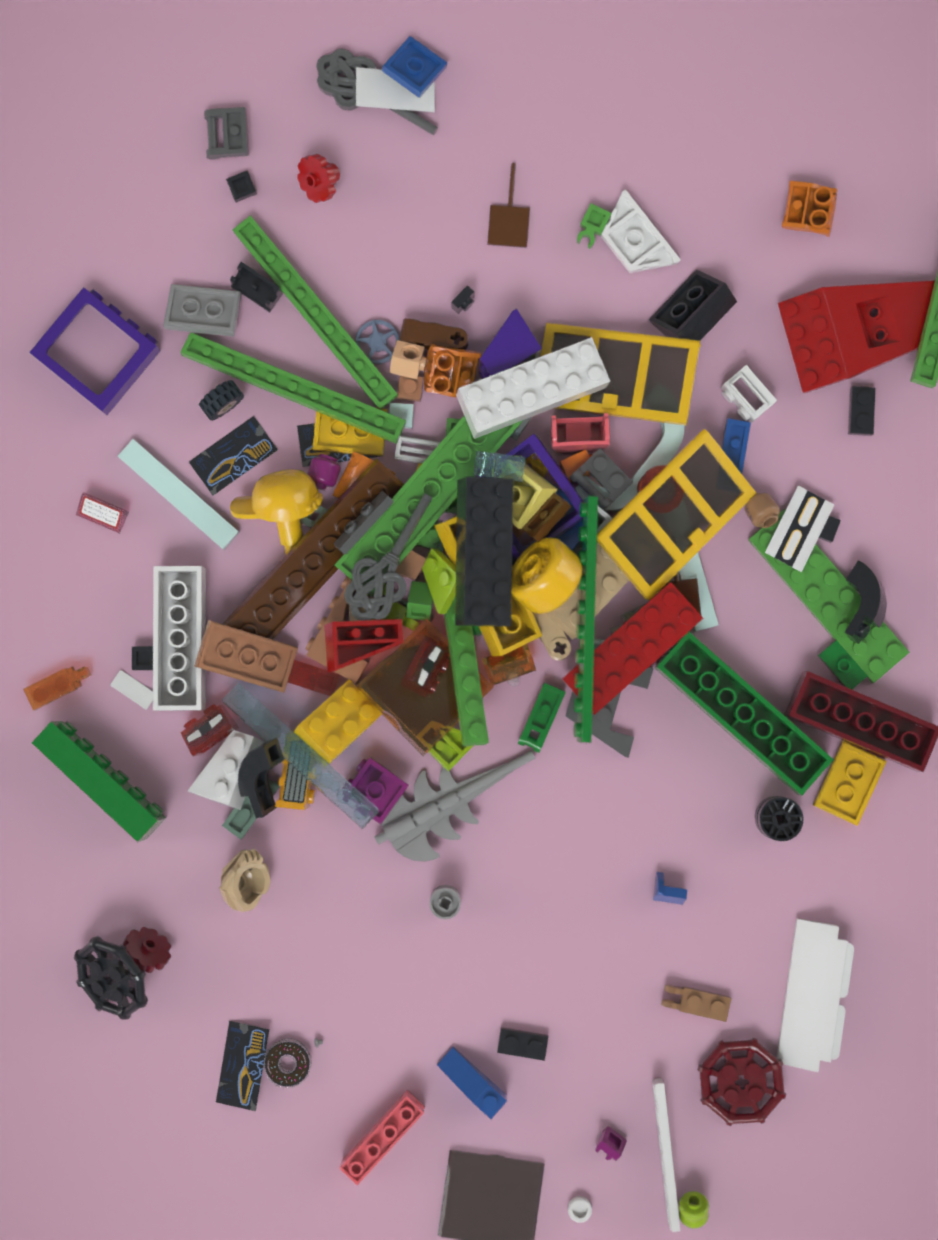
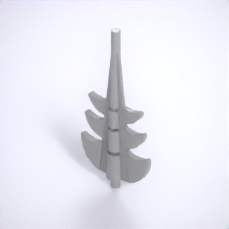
[374,750,536,862]

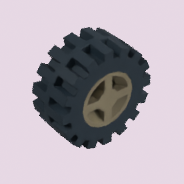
[199,380,244,421]

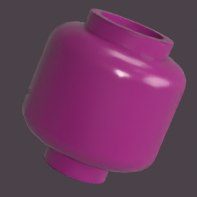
[307,454,341,491]

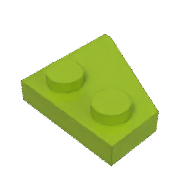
[422,548,456,614]
[415,721,473,772]

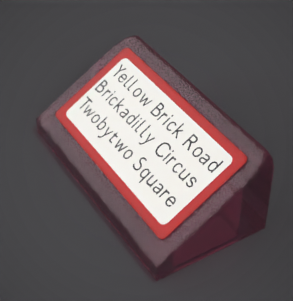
[76,492,129,534]

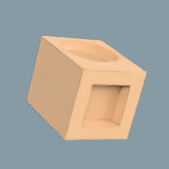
[390,340,427,379]

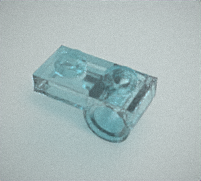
[473,451,525,482]

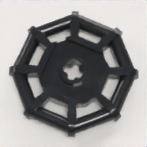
[74,937,148,1020]

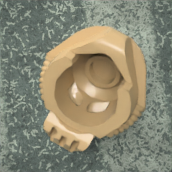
[219,849,271,912]

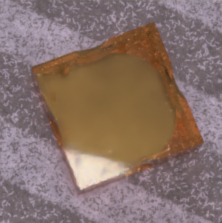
[357,619,494,757]

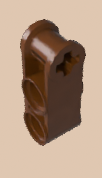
[399,318,468,350]

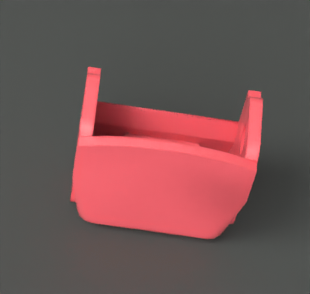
[550,413,610,453]

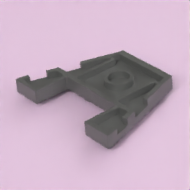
[565,667,653,758]

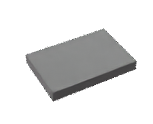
[163,284,242,337]

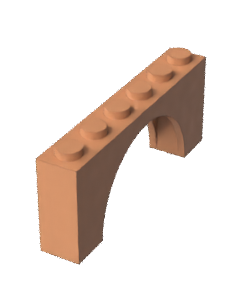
[305,550,426,684]

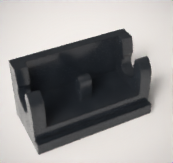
[230,262,283,313]

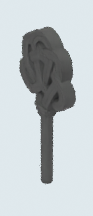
[316,48,438,135]
[344,493,433,621]

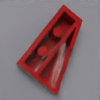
[324,619,404,673]

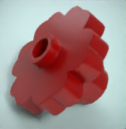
[297,153,340,203]

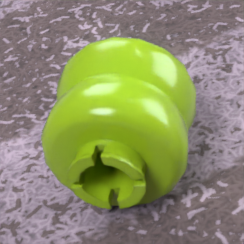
[679,1191,709,1229]

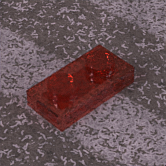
[287,660,340,696]

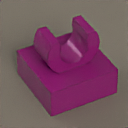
[595,1126,627,1161]

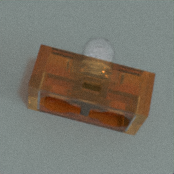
[482,644,536,687]

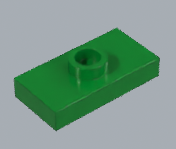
[817,640,868,689]

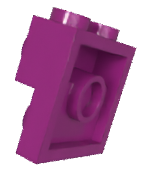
[342,757,409,825]

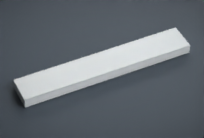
[652,1078,681,1232]

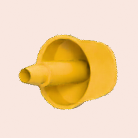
[230,469,323,555]

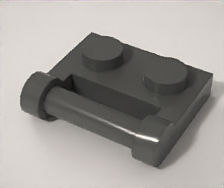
[204,107,249,160]
[569,448,633,511]

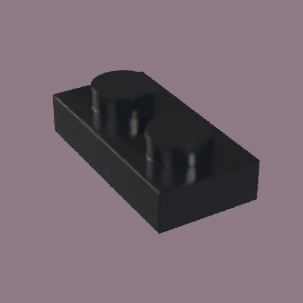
[848,386,876,436]
[497,1027,549,1061]

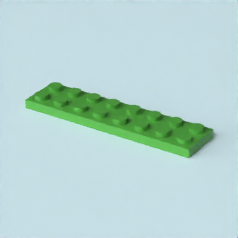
[748,509,910,683]

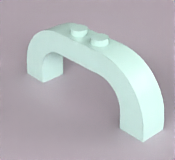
[575,383,685,513]

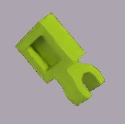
[380,602,419,632]

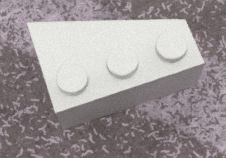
[188,730,265,810]

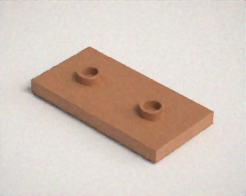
[194,620,298,693]

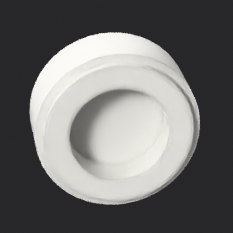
[568,1196,592,1223]

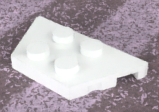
[601,189,681,273]

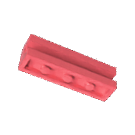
[339,1090,425,1185]

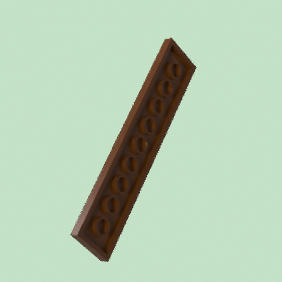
[222,458,404,640]

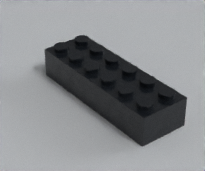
[455,476,513,627]

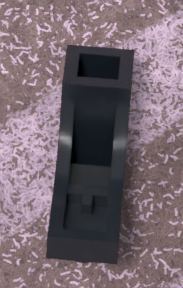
[844,560,887,644]
[238,738,284,818]

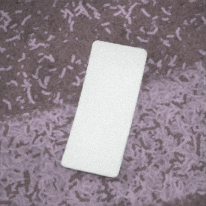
[110,670,153,710]

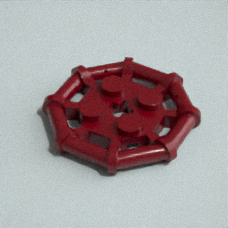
[697,1038,787,1126]

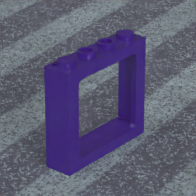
[29,287,161,415]
[476,434,583,562]

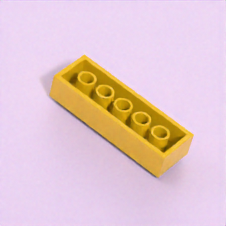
[434,515,542,656]

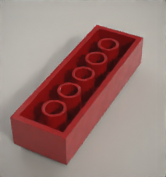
[562,582,703,715]

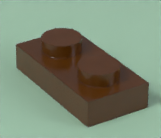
[522,493,571,542]

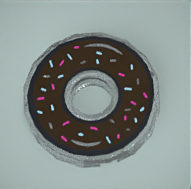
[264,1038,312,1088]

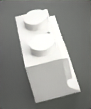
[721,365,777,423]

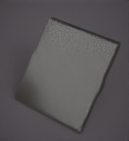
[438,1150,545,1240]

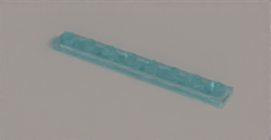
[222,683,379,829]

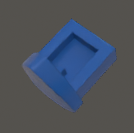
[653,872,687,905]

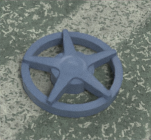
[355,320,399,364]

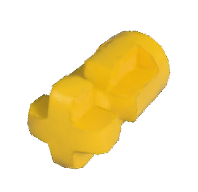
[523,454,548,477]

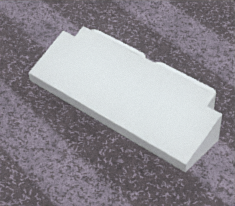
[776,918,854,1072]

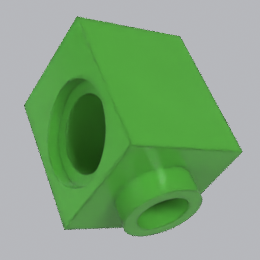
[406,581,433,621]

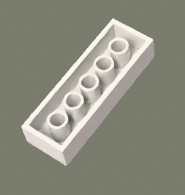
[456,337,610,439]
[153,566,206,711]

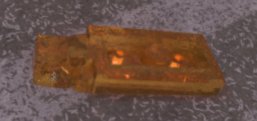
[23,666,92,711]

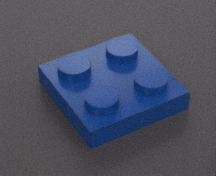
[382,36,447,98]

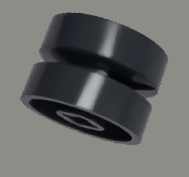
[755,796,804,841]

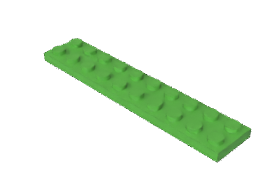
[335,416,523,597]

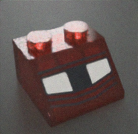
[400,635,450,698]
[180,704,239,757]

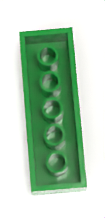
[31,721,166,842]

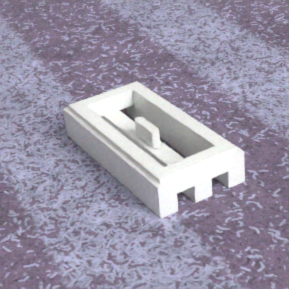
[394,436,441,464]

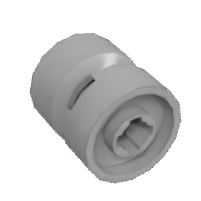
[429,885,461,920]

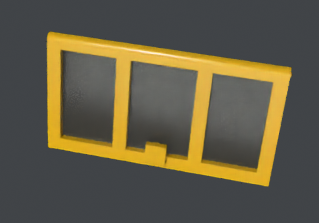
[540,323,701,426]
[597,429,756,600]

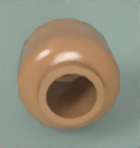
[744,493,780,528]

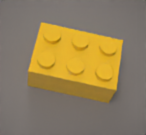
[293,679,382,767]

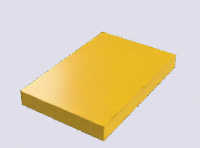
[313,408,388,457]
[813,741,887,826]

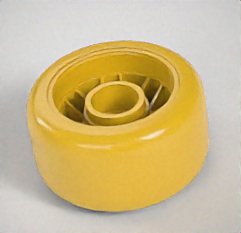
[511,537,582,614]

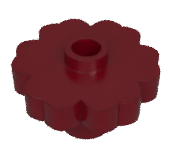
[123,927,171,973]

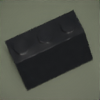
[649,269,737,352]

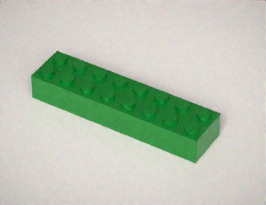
[654,632,834,796]

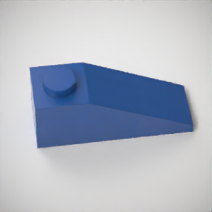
[437,1047,507,1119]

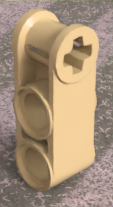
[532,612,571,661]

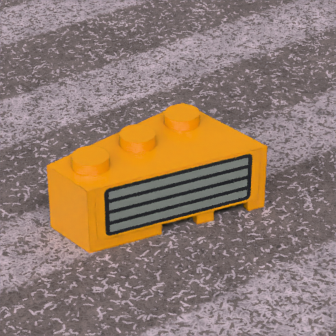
[275,734,318,810]

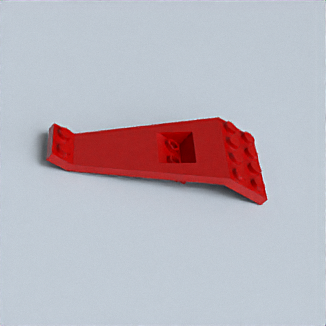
[778,280,935,393]

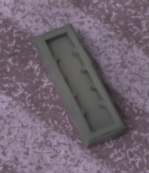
[334,491,394,555]

